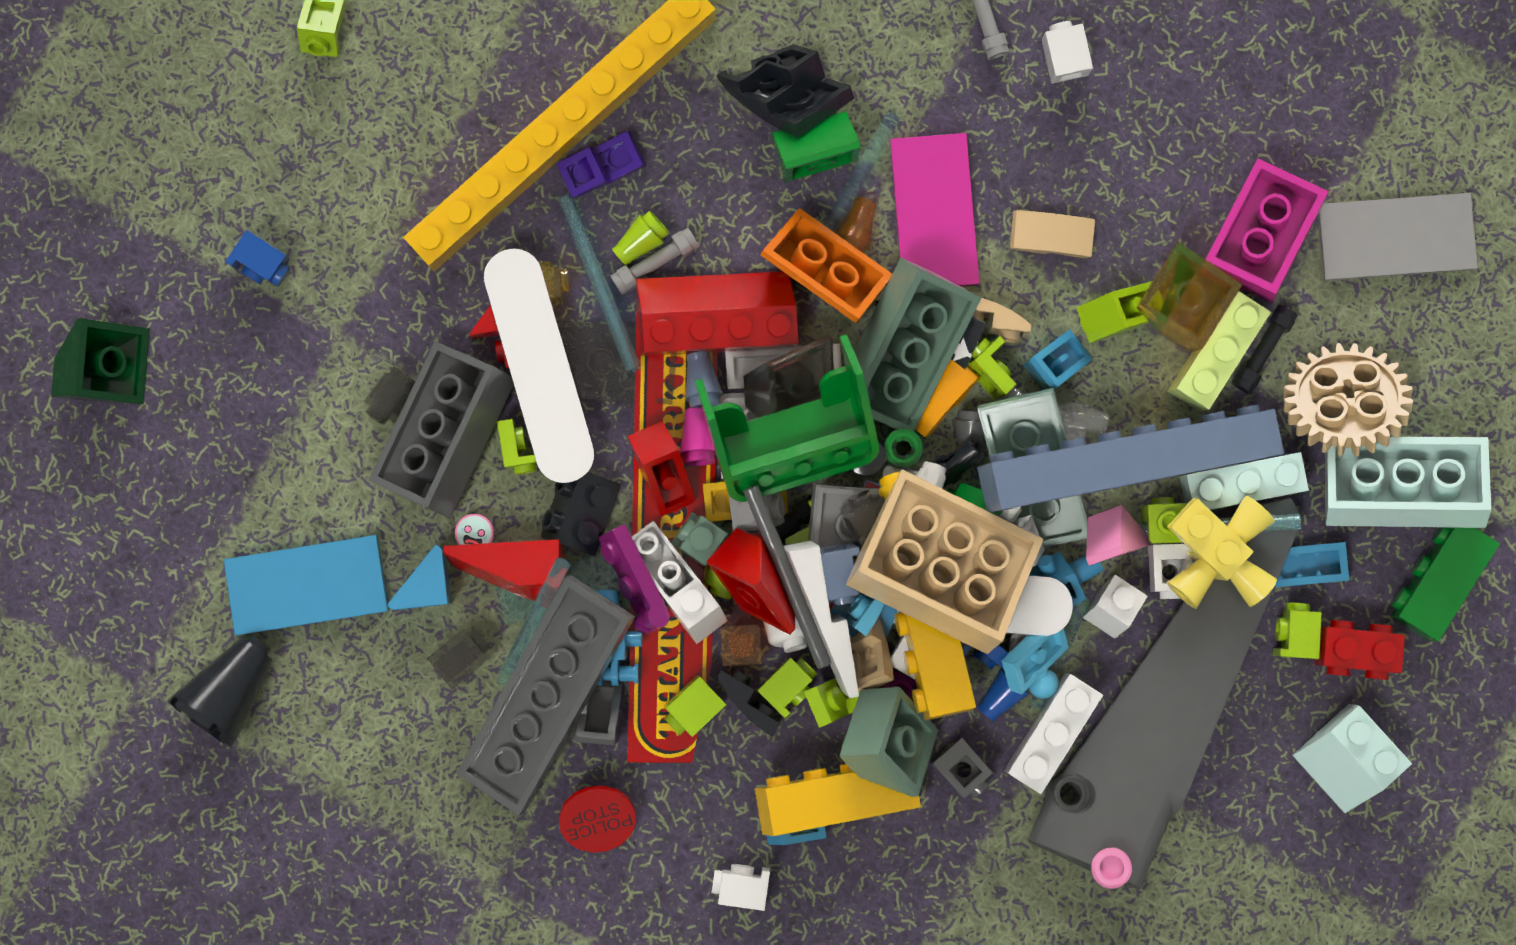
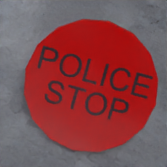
[559,785,636,853]

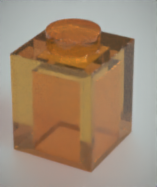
[720,624,762,666]

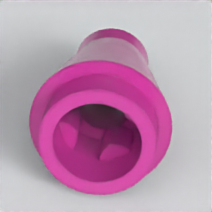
[680,408,716,466]

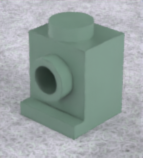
[671,512,728,566]

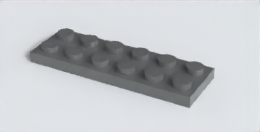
[456,575,635,816]

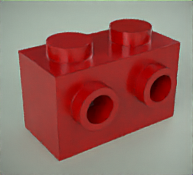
[1314,620,1405,680]

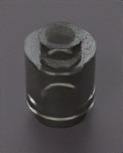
[363,367,415,426]

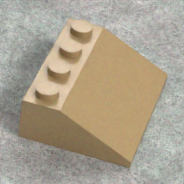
[846,469,1043,654]

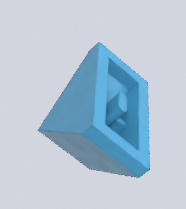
[1023,329,1093,390]
[387,544,452,610]

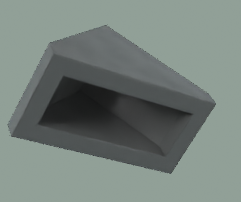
[575,681,623,745]

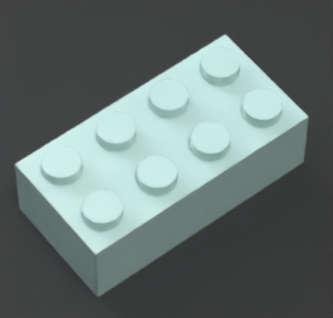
[1325,437,1491,528]

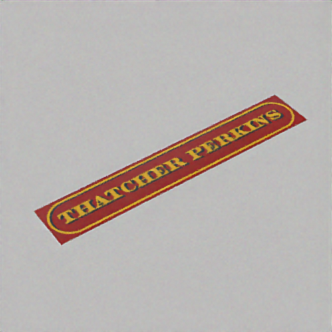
[627,310,718,763]

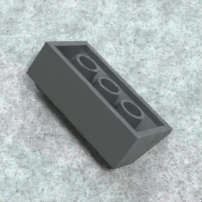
[368,341,514,519]

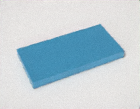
[224,535,389,636]

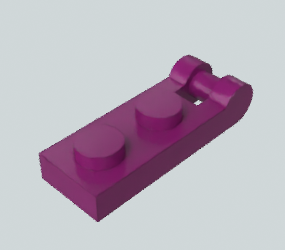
[599,524,670,634]

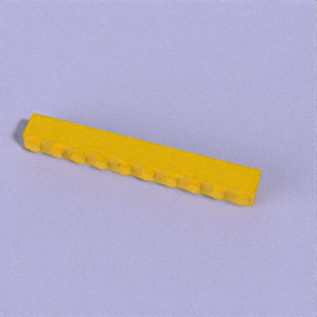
[403,0,716,272]

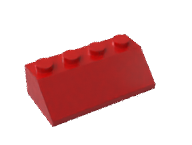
[636,271,799,356]

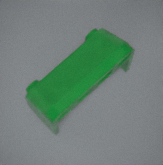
[694,334,879,502]

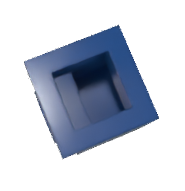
[225,230,290,287]

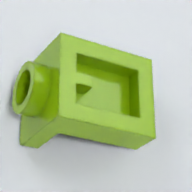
[297,0,346,57]
[968,336,1016,400]
[497,419,537,475]
[804,678,860,728]

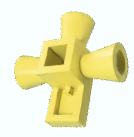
[1167,496,1277,609]

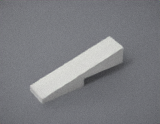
[783,541,859,698]

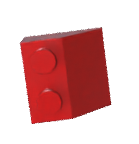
[706,528,795,635]

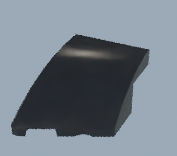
[717,44,854,137]

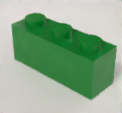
[1390,527,1500,642]

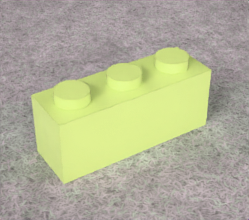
[1167,291,1271,412]

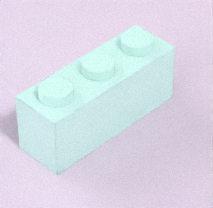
[1179,452,1309,510]

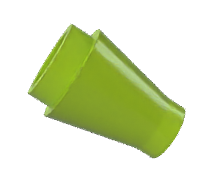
[612,211,670,266]

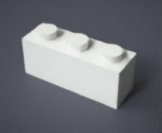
[1003,673,1103,794]

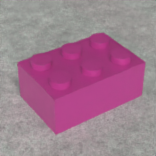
[1203,159,1329,303]

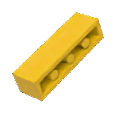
[894,611,976,721]
[755,763,921,836]

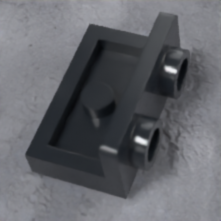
[541,472,621,556]

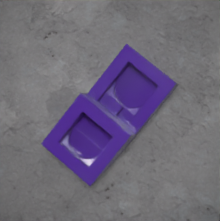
[557,131,646,198]

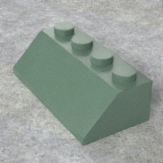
[854,257,982,431]

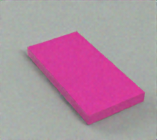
[890,133,979,287]

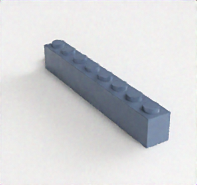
[977,405,1284,513]

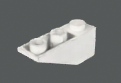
[632,521,727,644]

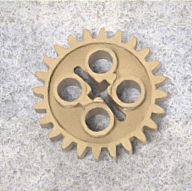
[1284,343,1413,457]

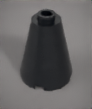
[168,636,272,748]

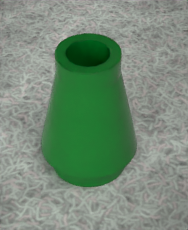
[884,429,923,468]

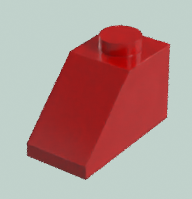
[627,421,696,517]

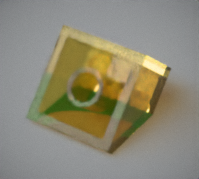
[1137,242,1242,352]

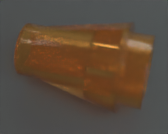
[836,197,876,254]

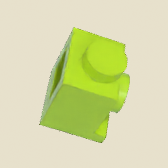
[1273,603,1322,659]
[758,657,817,718]

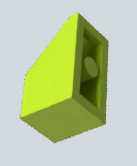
[1076,281,1162,343]

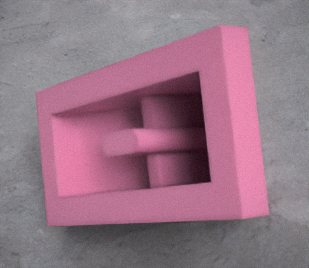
[1086,505,1152,566]

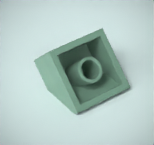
[839,687,938,797]

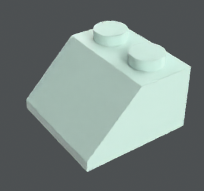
[1292,704,1412,813]

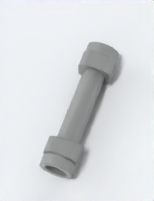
[972,0,1009,60]
[610,228,700,295]

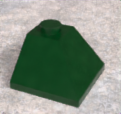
[51,318,150,405]

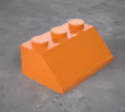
[761,208,892,324]

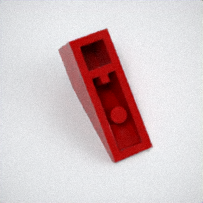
[443,539,565,602]

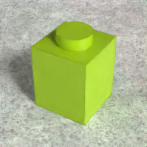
[663,675,726,737]

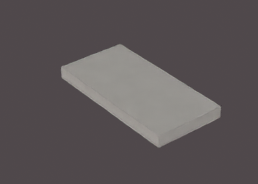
[1317,193,1478,281]

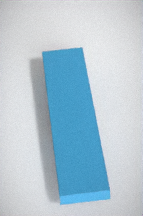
[1193,542,1350,587]

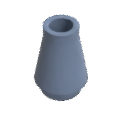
[685,351,723,408]

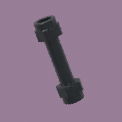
[1231,304,1298,395]

